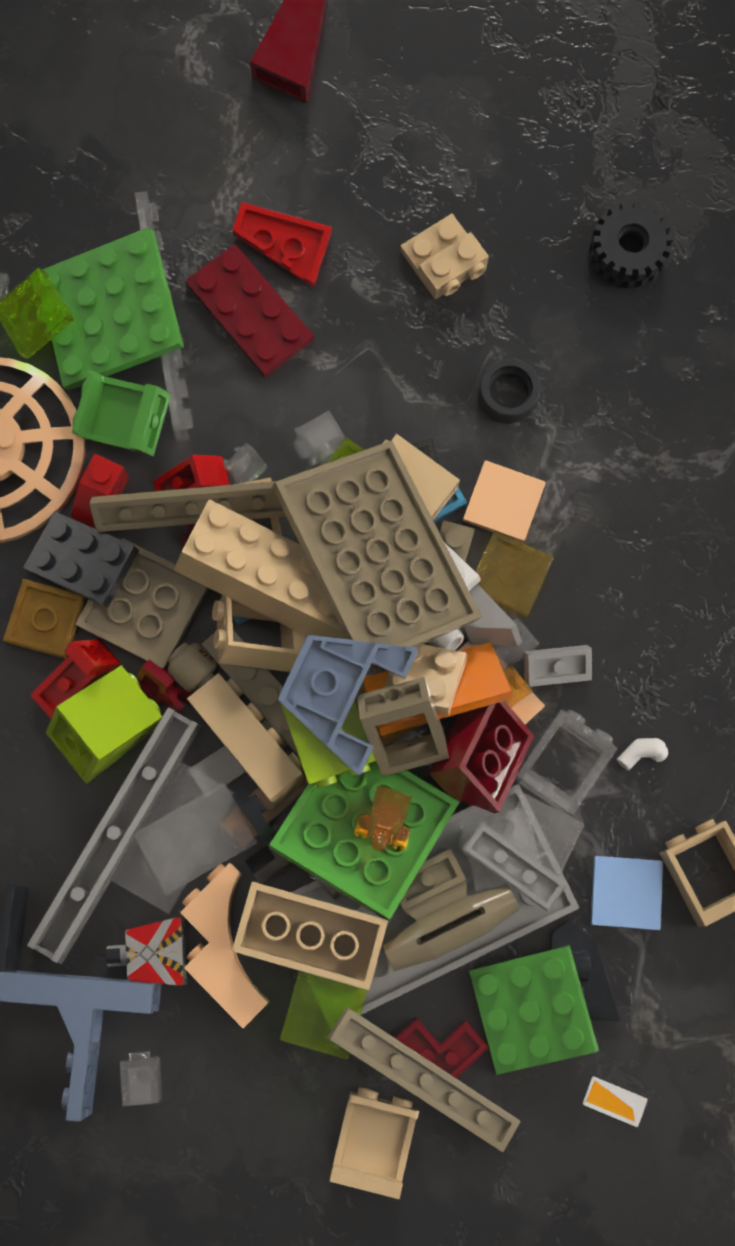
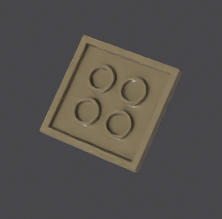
[75,539,209,670]

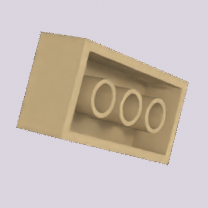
[232,882,388,990]

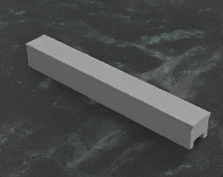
[27,707,201,964]

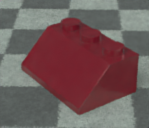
[429,701,534,814]

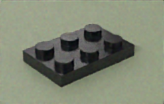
[23,511,139,608]

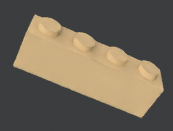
[187,673,306,807]

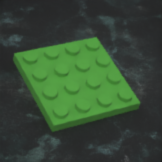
[36,227,184,391]
[269,751,459,922]

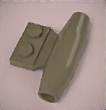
[382,849,520,971]

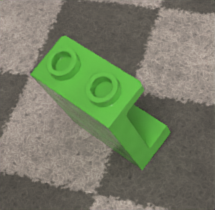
[72,371,171,457]

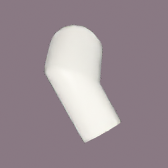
[616,738,668,771]

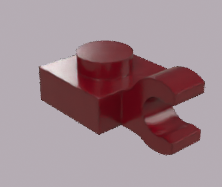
[136,659,193,714]

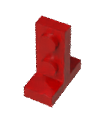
[30,639,121,719]

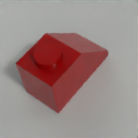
[70,454,129,529]
[153,455,230,491]

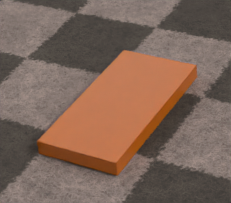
[363,642,512,736]

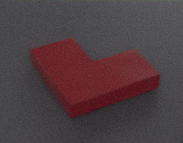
[395,1017,489,1078]

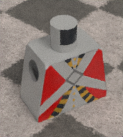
[106,917,187,985]

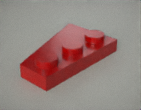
[232,202,332,288]

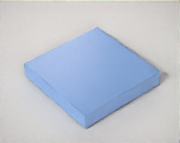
[590,856,663,930]

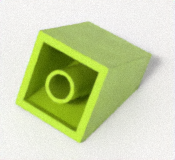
[46,665,163,784]
[281,700,376,788]

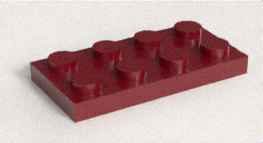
[185,244,314,378]

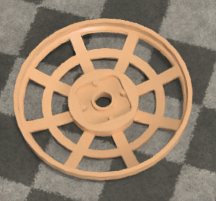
[0,357,86,543]

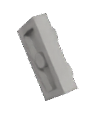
[524,645,592,687]

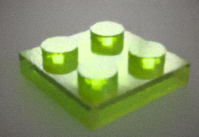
[0,268,74,359]
[280,971,367,1060]

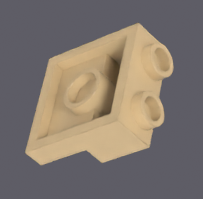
[400,214,489,299]

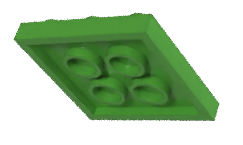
[469,945,599,1075]

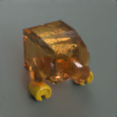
[354,786,412,851]

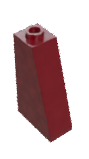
[250,0,328,103]

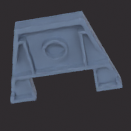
[278,635,419,776]

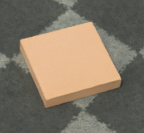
[462,460,546,544]

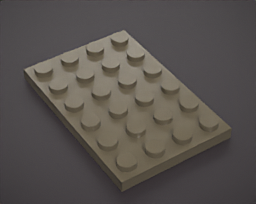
[272,441,482,666]

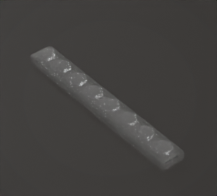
[134,191,194,441]

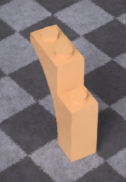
[180,863,270,1028]

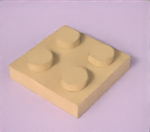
[384,644,467,716]

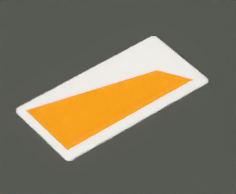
[583,1077,647,1127]

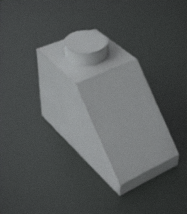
[459,584,522,646]

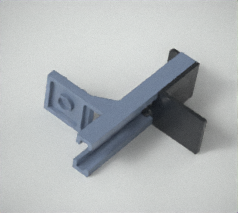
[0,884,162,1121]

